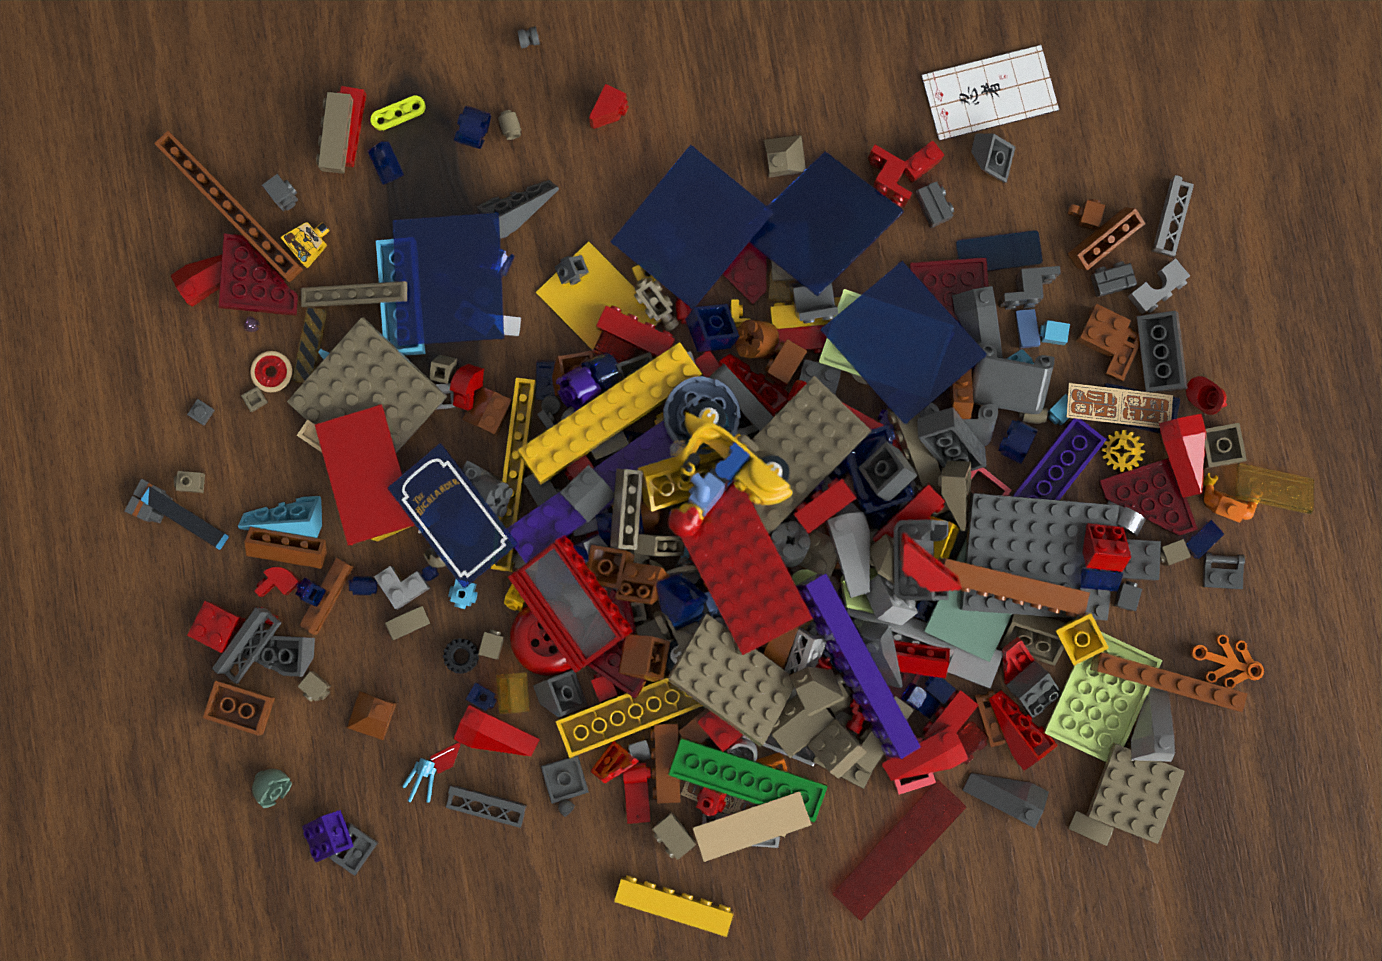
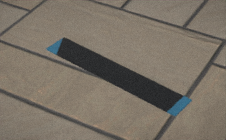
[141,487,229,550]

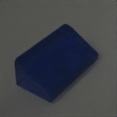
[368,142,404,184]
[1080,569,1123,591]

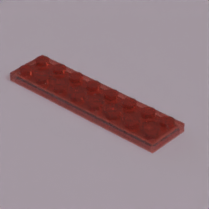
[832,780,967,921]

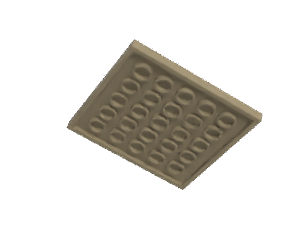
[287,317,448,453]

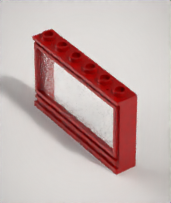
[508,535,633,673]

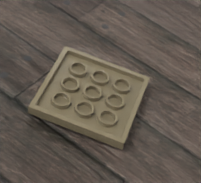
[1086,743,1185,844]

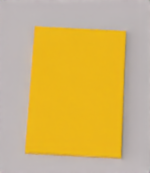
[536,241,661,369]

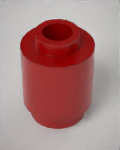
[675,295,696,324]

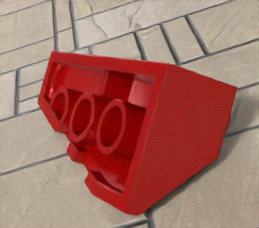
[454,704,540,757]

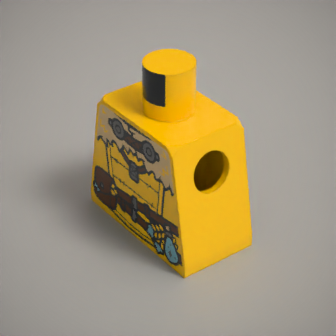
[280,222,330,268]

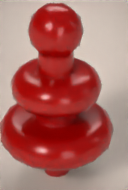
[815,657,832,669]

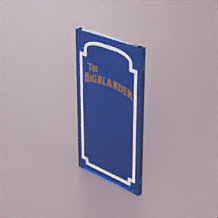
[388,443,518,589]

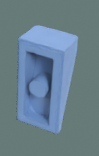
[1015,309,1040,349]

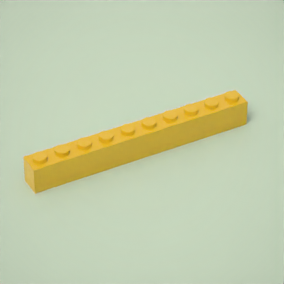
[491,378,537,572]

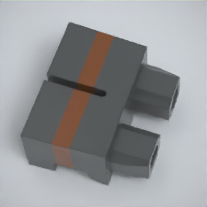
[124,479,173,523]

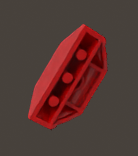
[900,532,962,592]

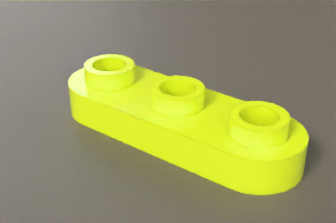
[371,96,426,131]

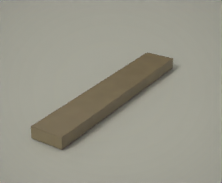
[301,281,407,307]

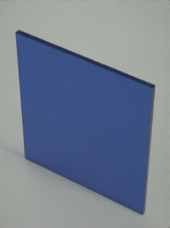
[610,145,774,309]
[739,151,904,296]
[393,212,505,346]
[820,261,987,425]

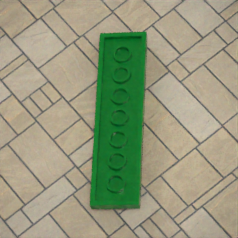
[668,737,828,823]

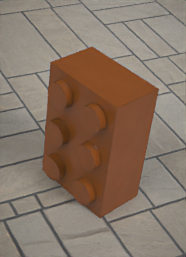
[203,680,275,735]

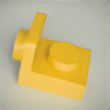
[730,300,751,328]
[504,584,525,611]

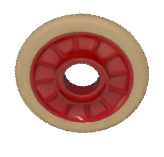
[250,351,292,392]

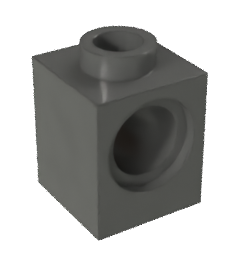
[1114,581,1142,611]

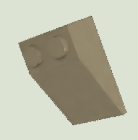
[938,461,971,531]

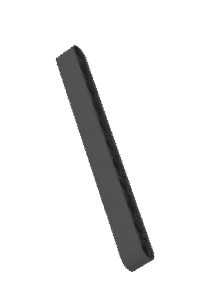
[710,363,867,519]

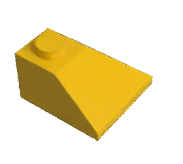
[1056,612,1109,666]

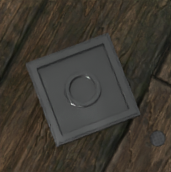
[541,755,589,804]

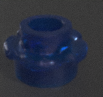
[421,566,439,582]

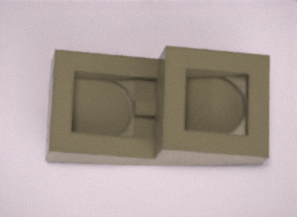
[385,606,430,641]
[1069,811,1114,846]

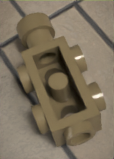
[634,276,679,331]

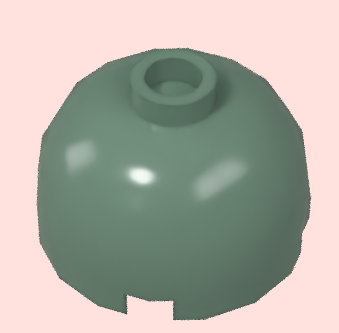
[252,769,292,808]

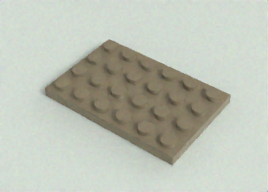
[667,614,794,746]

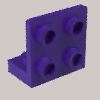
[302,810,354,862]

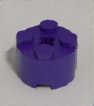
[556,367,601,412]

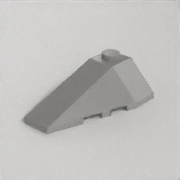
[826,512,870,598]
[1131,687,1175,762]

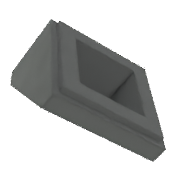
[628,739,652,762]

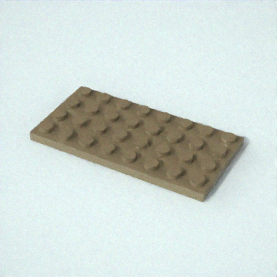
[748,376,871,535]

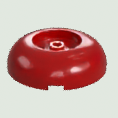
[510,599,587,676]

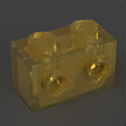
[496,672,530,714]

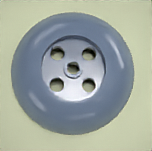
[663,376,740,454]

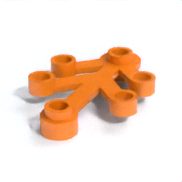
[1191,634,1264,689]

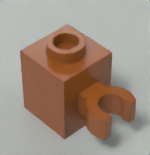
[1067,199,1105,231]

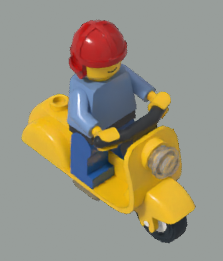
[668,401,793,537]

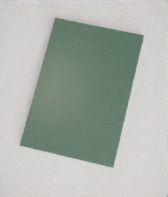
[924,538,1012,662]

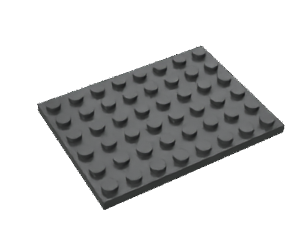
[960,493,1119,621]

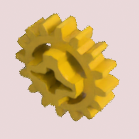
[1102,430,1145,472]

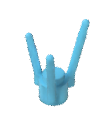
[402,758,436,803]

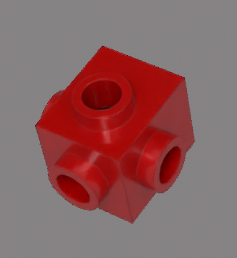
[696,787,727,816]

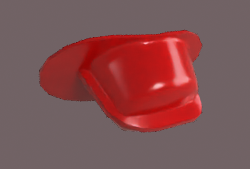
[1186,376,1228,415]

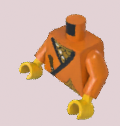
[1203,473,1262,523]

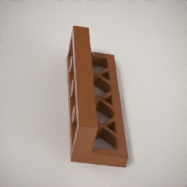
[299,558,354,635]

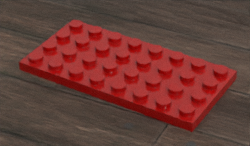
[681,481,813,655]

